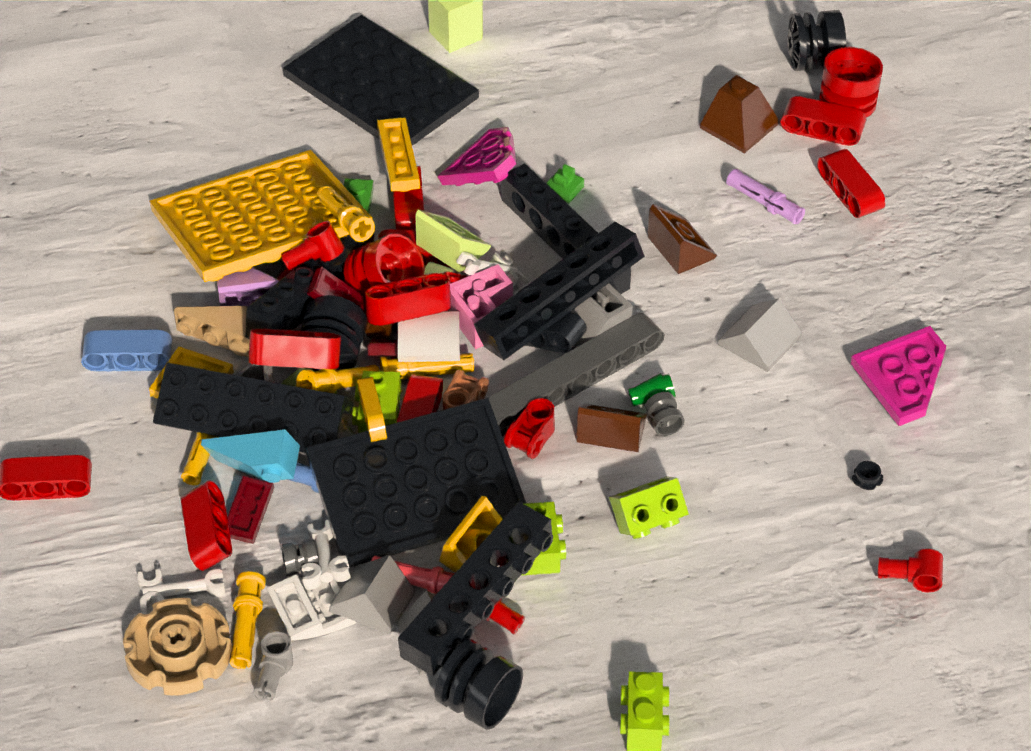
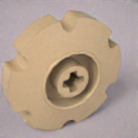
[123,598,232,695]

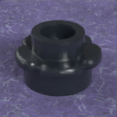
[852,461,883,490]

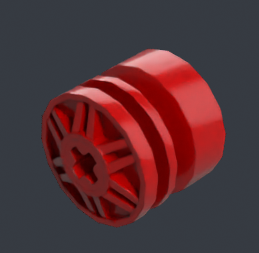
[819,47,883,118]
[344,234,425,296]

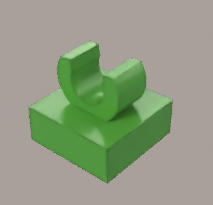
[546,164,584,204]

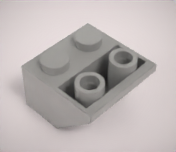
[571,283,633,348]

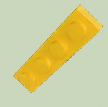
[377,118,420,192]

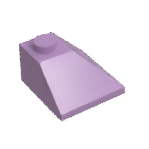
[217,267,279,307]

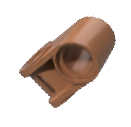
[443,369,489,410]

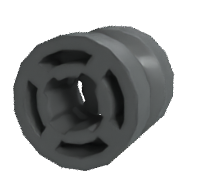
[645,392,685,436]
[281,539,319,576]

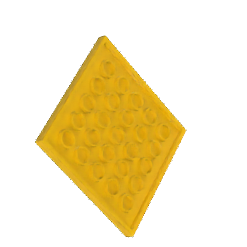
[149,150,372,282]

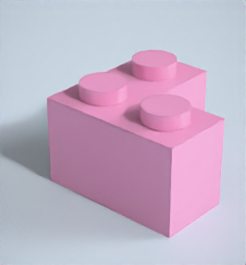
[447,264,513,349]

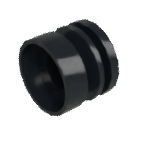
[787,10,847,71]
[299,295,367,371]
[434,639,523,730]

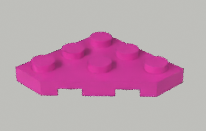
[438,127,516,186]
[851,326,946,426]

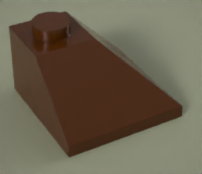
[700,75,779,154]

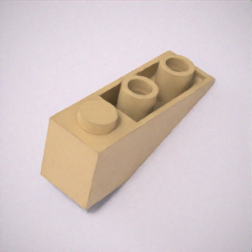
[174,306,250,357]

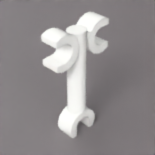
[456,252,529,290]
[301,520,351,590]
[137,569,225,614]

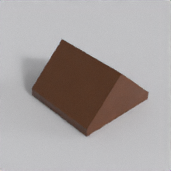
[648,204,717,274]
[577,403,647,452]

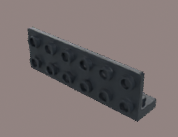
[153,363,354,453]

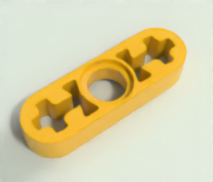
[357,377,387,442]

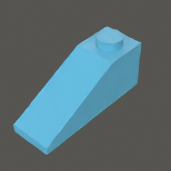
[201,430,300,483]

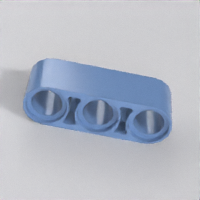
[81,330,172,372]

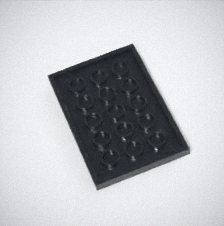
[283,15,479,146]
[306,398,526,567]

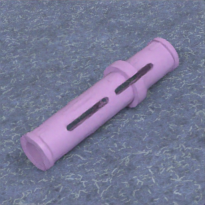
[726,169,805,224]

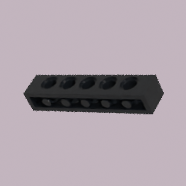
[501,163,631,294]
[474,222,645,360]
[245,233,375,339]
[398,502,553,676]

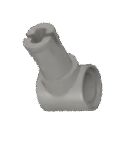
[254,631,293,700]

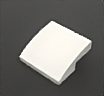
[398,311,460,362]
[267,574,356,640]

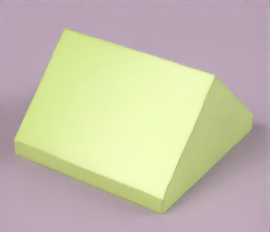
[428,0,483,53]
[416,209,491,273]

